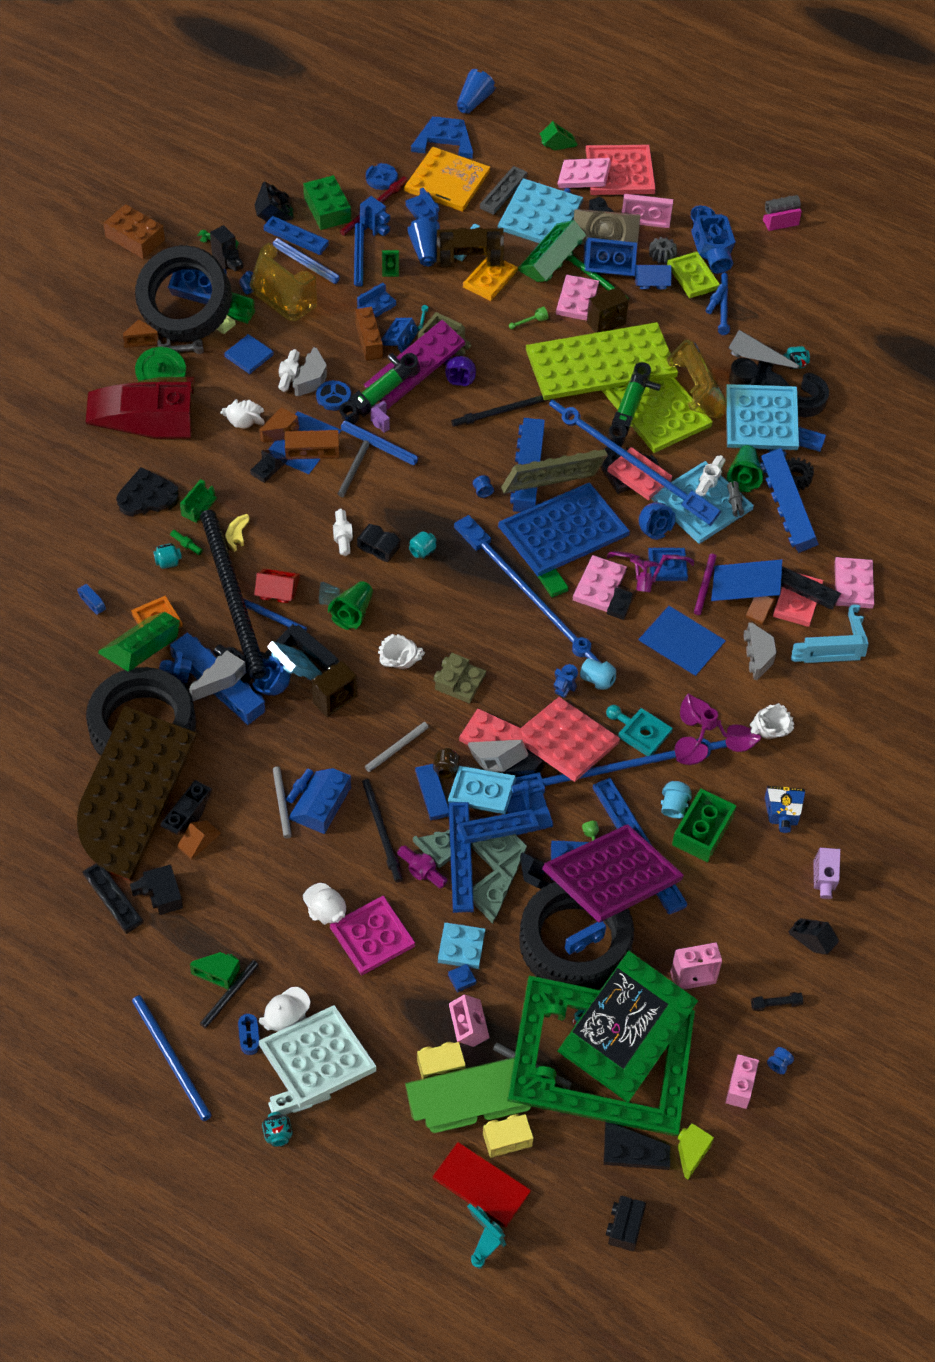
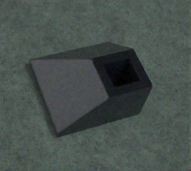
[254,181,294,222]

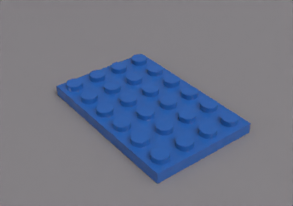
[498,483,630,576]

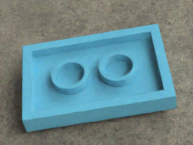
[268,641,323,680]
[448,766,516,814]

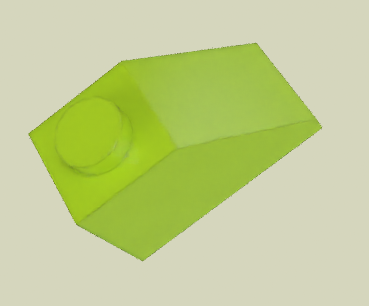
[677,1123,714,1180]

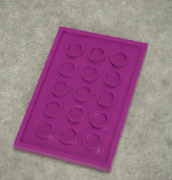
[543,824,684,923]

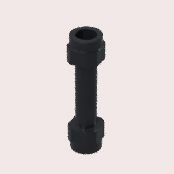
[751,992,803,1011]

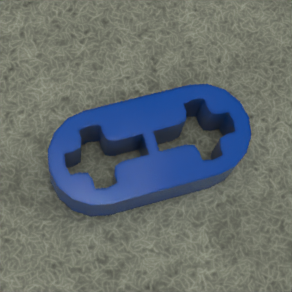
[77,584,106,615]
[238,1014,260,1055]

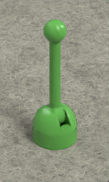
[509,306,549,329]
[582,821,599,841]

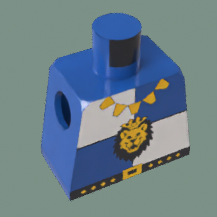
[765,786,805,833]

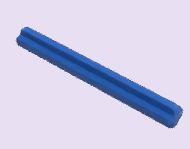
[354,223,364,287]
[273,238,340,284]
[341,421,418,465]

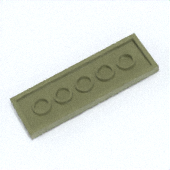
[501,449,608,493]

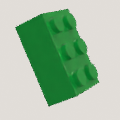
[303,175,351,230]
[672,788,737,863]

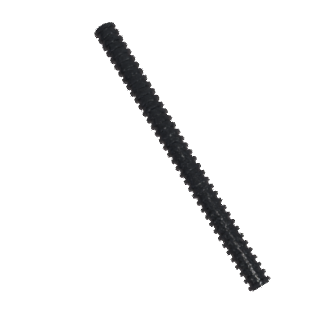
[200,510,267,679]

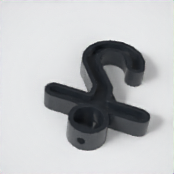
[728,348,829,418]

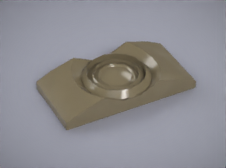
[574,209,641,245]

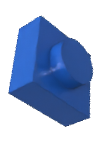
[448,964,476,993]

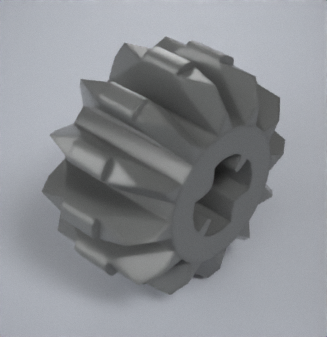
[649,236,677,264]

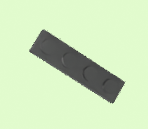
[480,166,527,215]

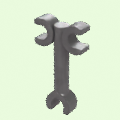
[157,339,204,354]

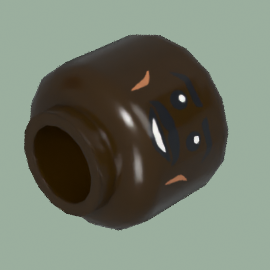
[433,748,460,778]

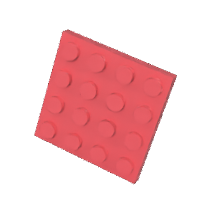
[585,145,655,195]
[513,697,621,782]

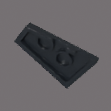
[603,1122,670,1170]

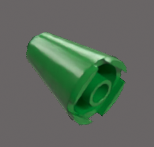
[727,445,763,492]
[328,581,373,630]

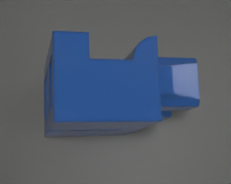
[360,196,391,236]

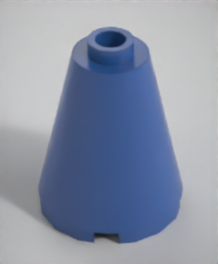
[457,69,496,113]
[407,218,441,267]

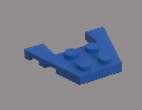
[411,116,473,159]

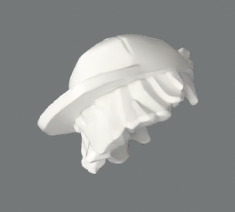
[220,399,265,429]
[378,634,425,669]
[750,703,794,739]
[303,883,346,925]
[259,987,310,1031]

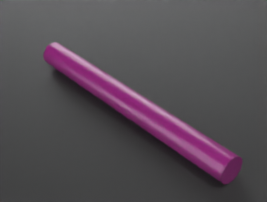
[694,554,716,615]

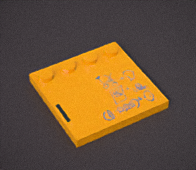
[404,147,490,212]

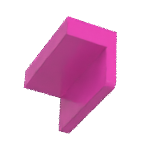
[763,208,802,231]

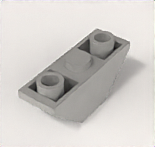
[293,347,327,396]
[744,623,776,680]
[468,740,528,772]

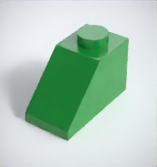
[539,121,578,151]
[382,250,399,277]
[190,952,240,990]

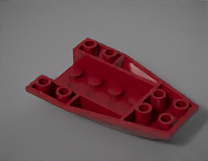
[85,377,195,439]

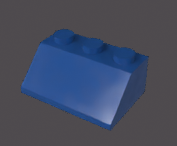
[584,238,637,277]
[168,269,227,304]
[289,768,351,834]

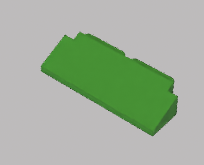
[405,1057,531,1133]

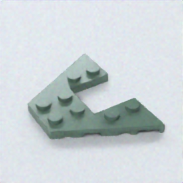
[413,830,527,924]

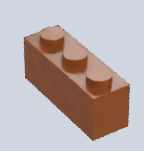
[355,307,383,360]
[285,430,339,459]

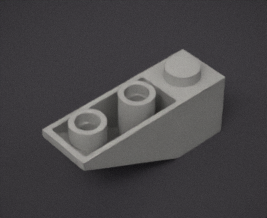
[189,651,246,701]

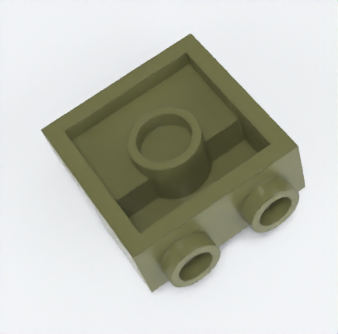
[433,653,486,703]

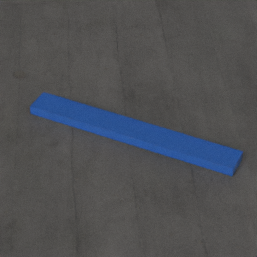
[593,778,687,915]

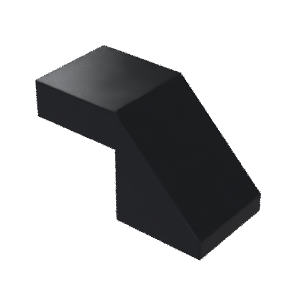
[520,852,549,889]

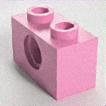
[449,995,489,1047]
[726,1054,759,1109]

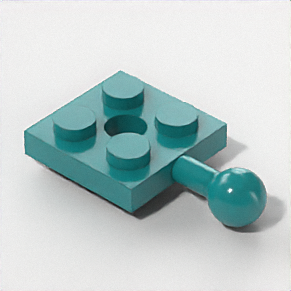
[606,705,673,756]

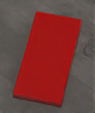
[433,1142,531,1228]

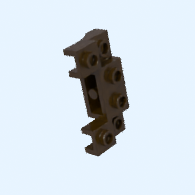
[437,227,504,267]

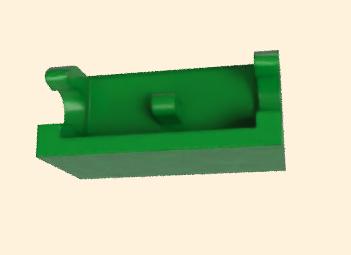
[227,292,255,324]
[180,479,217,523]

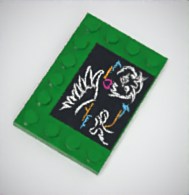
[557,951,698,1103]

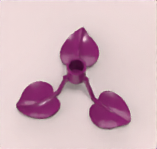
[607,551,694,592]
[675,693,761,765]

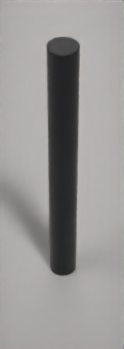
[200,960,259,1029]

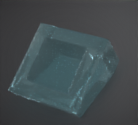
[319,582,340,605]

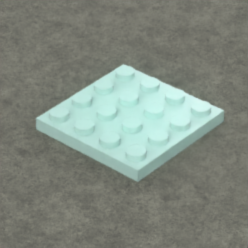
[259,1005,376,1108]

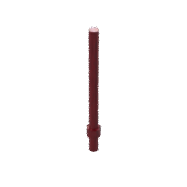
[340,176,408,236]

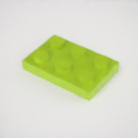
[667,252,720,298]

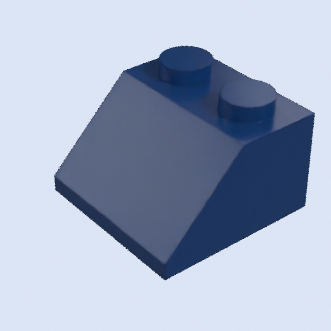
[635,265,671,289]

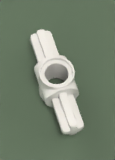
[278,349,300,392]
[695,455,726,496]
[333,509,353,556]

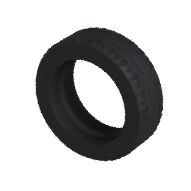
[135,245,232,342]
[86,667,196,755]
[519,882,634,990]

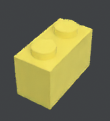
[417,1042,465,1079]
[483,1114,533,1158]

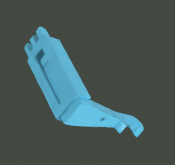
[791,605,868,663]

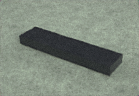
[781,566,841,610]
[82,864,143,934]

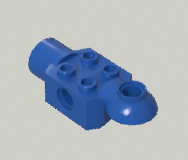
[691,205,735,273]

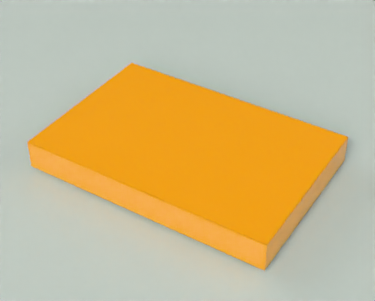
[463,257,518,301]

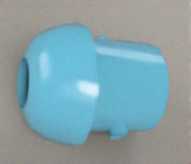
[580,658,617,690]
[661,781,692,819]

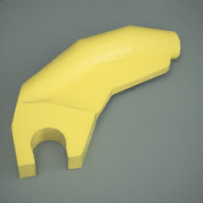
[225,514,250,552]

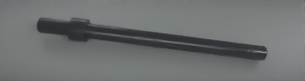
[451,395,551,427]
[362,779,403,883]

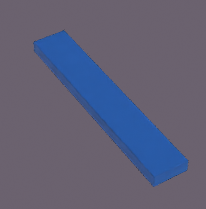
[449,802,474,913]

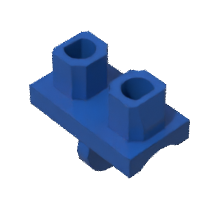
[159,652,192,683]
[553,664,578,698]

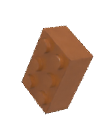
[103,204,165,259]

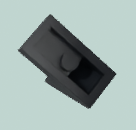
[250,450,287,483]
[607,585,637,620]

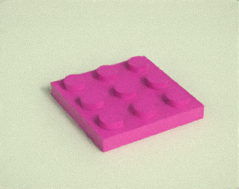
[330,896,415,976]

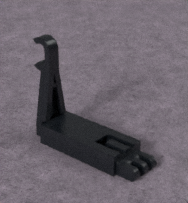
[261,624,340,672]

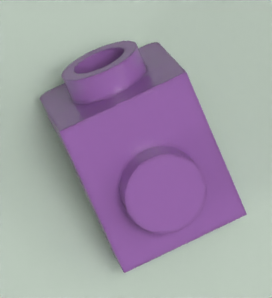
[370,401,389,433]

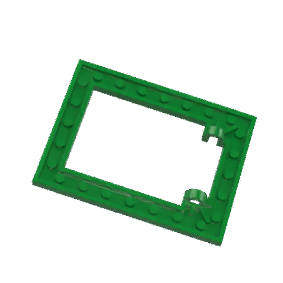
[507,975,695,1137]

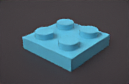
[438,923,485,969]

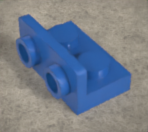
[406,188,440,221]
[357,283,396,318]
[381,318,418,353]

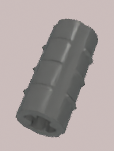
[765,195,801,214]

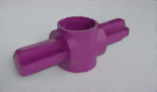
[397,845,448,889]

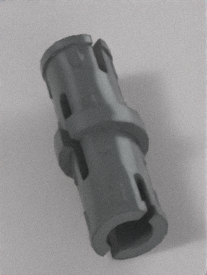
[727,481,744,517]

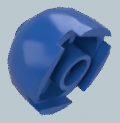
[639,502,676,540]
[253,656,291,696]

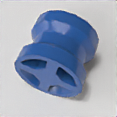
[473,475,494,498]
[767,1047,794,1074]

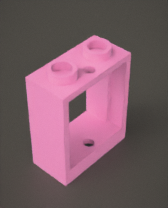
[670,942,722,990]

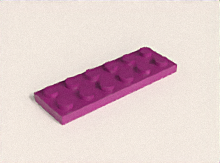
[364,320,466,409]

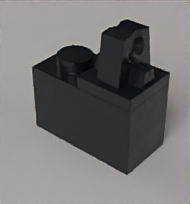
[210,225,244,272]
[130,864,183,915]

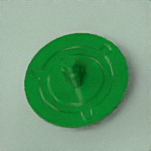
[135,347,186,381]

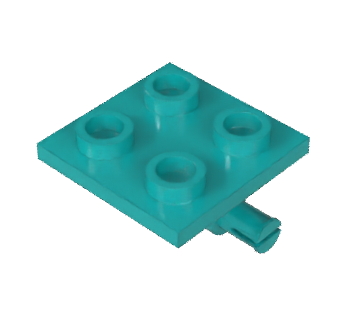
[467,1203,506,1269]

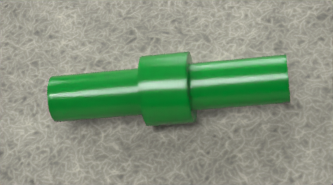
[170,530,203,555]

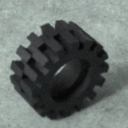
[786,457,814,491]

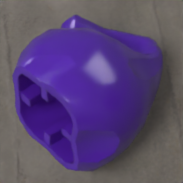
[444,356,476,386]

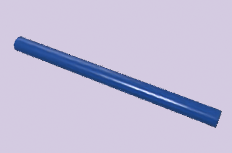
[132,995,212,1121]

